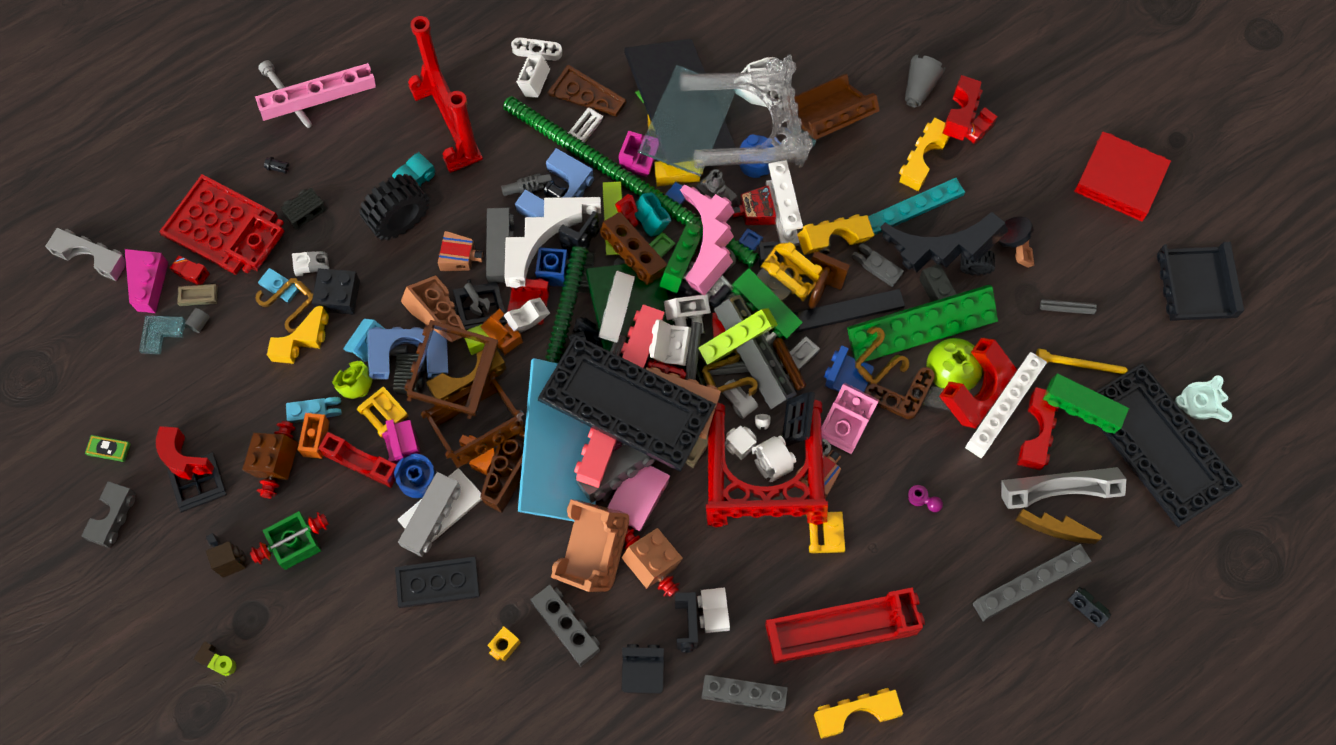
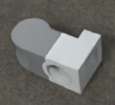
[292,251,329,277]

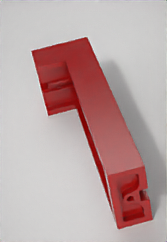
[765,587,925,664]

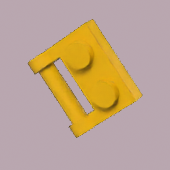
[357,386,409,438]
[809,512,845,553]

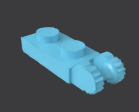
[286,397,342,423]

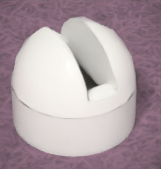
[755,414,771,430]

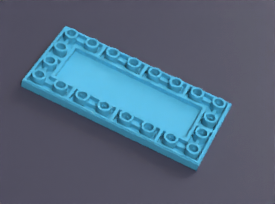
[518,358,596,521]

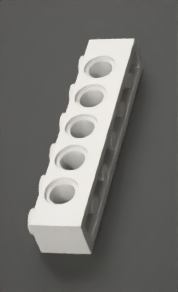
[965,352,1047,458]

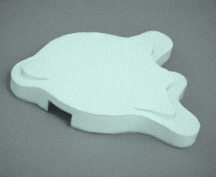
[1174,375,1232,422]

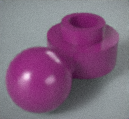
[908,485,943,512]

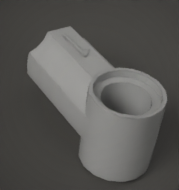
[722,379,758,419]

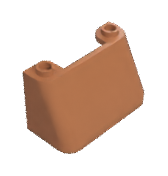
[551,499,629,592]

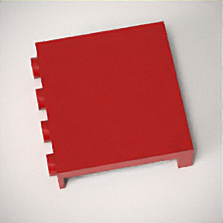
[1074,132,1171,221]

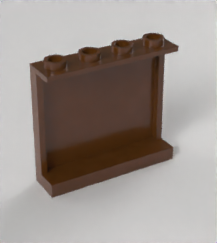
[783,74,880,140]

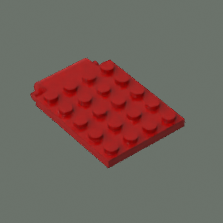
[159,174,285,275]

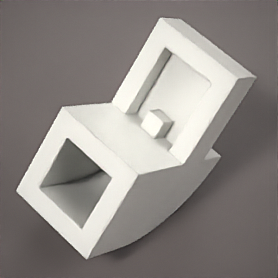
[504,298,550,333]

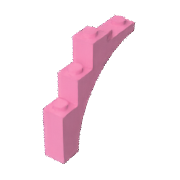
[680,184,734,296]

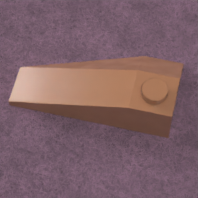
[401,275,465,342]

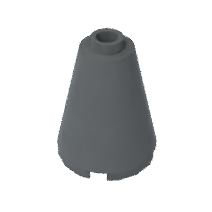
[905,55,946,108]

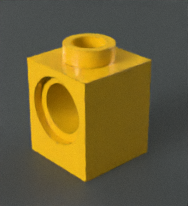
[487,626,521,661]

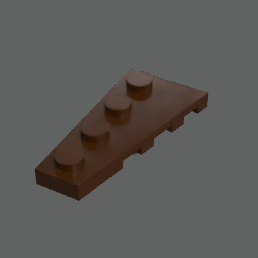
[548,65,627,117]

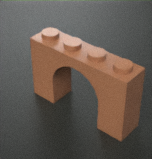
[646,367,721,439]

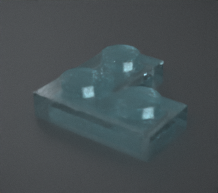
[139,316,185,354]

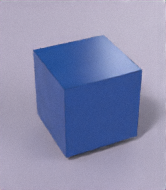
[535,247,568,287]

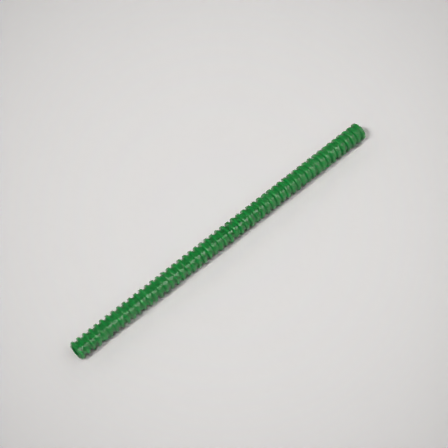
[503,96,759,268]

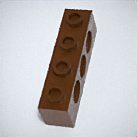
[600,212,668,285]

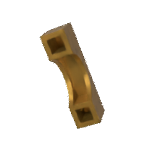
[426,350,507,400]

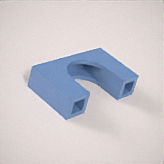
[515,148,594,217]
[367,327,448,379]

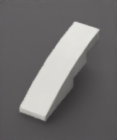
[599,271,634,343]

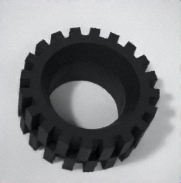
[359,174,430,240]

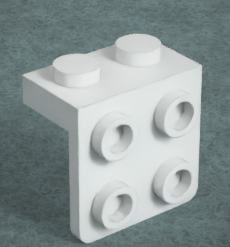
[649,319,692,366]

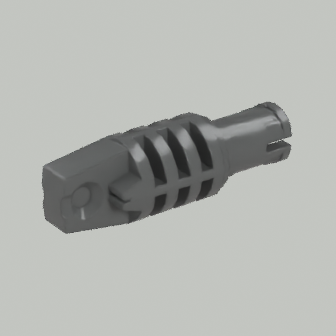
[501,173,552,196]

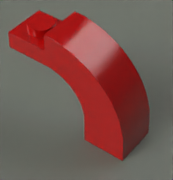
[156,427,214,480]

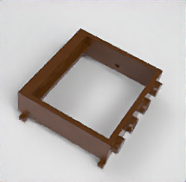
[405,320,498,419]
[421,372,525,468]

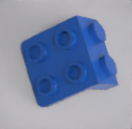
[824,345,874,392]

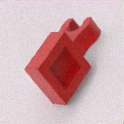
[615,194,638,228]

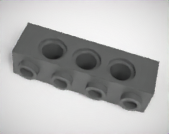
[530,585,600,667]
[701,675,788,711]

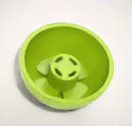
[926,338,983,390]

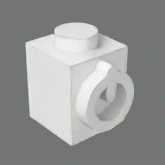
[725,425,757,460]

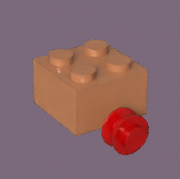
[622,528,683,597]

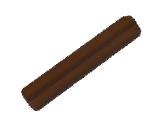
[773,338,806,390]

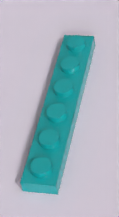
[868,178,965,235]

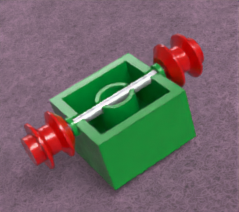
[250,511,329,570]

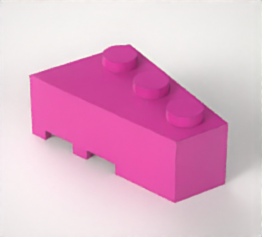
[125,249,169,313]

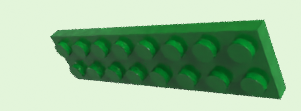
[847,285,998,362]

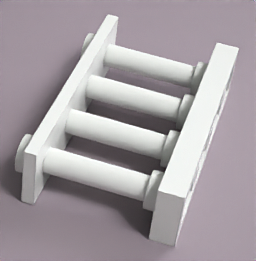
[766,160,803,247]

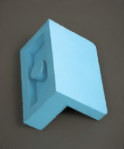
[343,319,385,362]

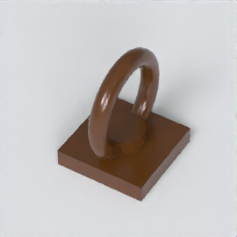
[808,251,850,309]

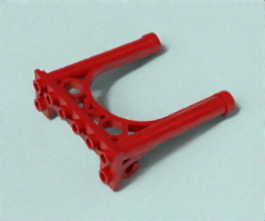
[408,16,483,173]
[706,400,828,527]

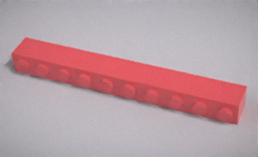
[574,305,665,488]

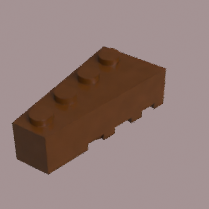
[480,422,525,513]

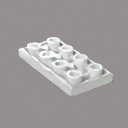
[397,468,482,542]

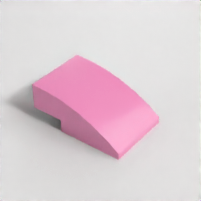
[821,383,879,454]
[607,465,670,531]

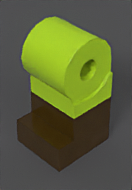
[193,641,236,676]

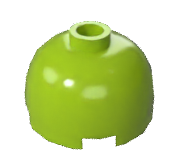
[332,361,373,399]

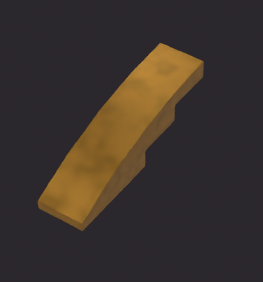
[1016,509,1102,544]

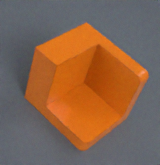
[480,308,508,341]
[498,323,523,355]

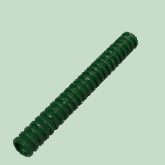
[545,246,589,363]

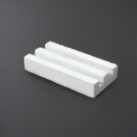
[568,107,603,142]

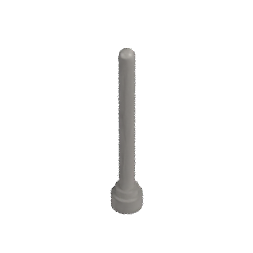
[258,60,312,128]

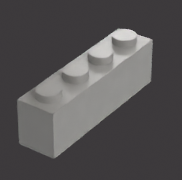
[398,472,461,557]

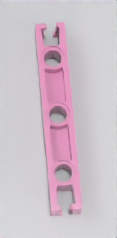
[255,63,376,121]

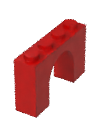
[939,338,1017,429]

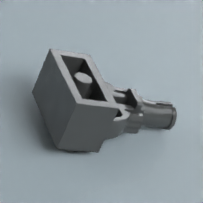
[696,169,737,206]

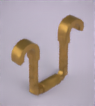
[255,278,313,334]
[855,327,909,384]
[702,349,758,396]

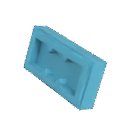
[258,268,299,303]

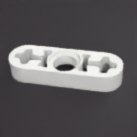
[511,38,562,61]

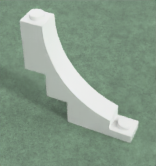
[505,197,601,288]

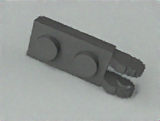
[852,243,904,287]

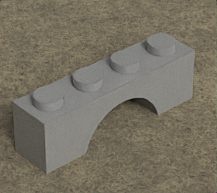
[45,228,126,281]

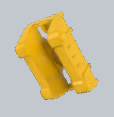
[760,242,823,301]

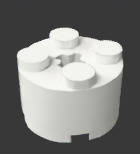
[752,436,796,482]

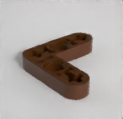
[865,367,935,419]

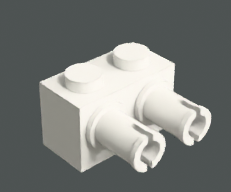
[664,294,711,334]

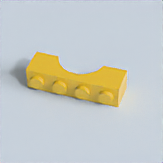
[899,117,950,192]
[797,214,874,255]
[814,688,903,739]

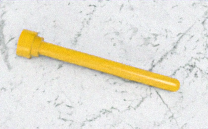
[1036,348,1128,374]

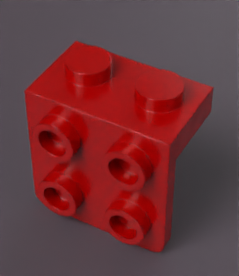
[507,278,550,325]

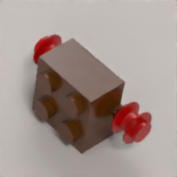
[242,421,298,499]

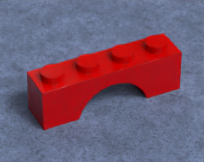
[942,75,983,141]
[1017,387,1059,470]
[318,432,397,488]

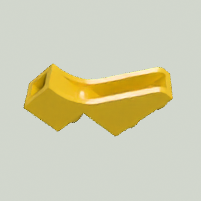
[267,306,329,364]

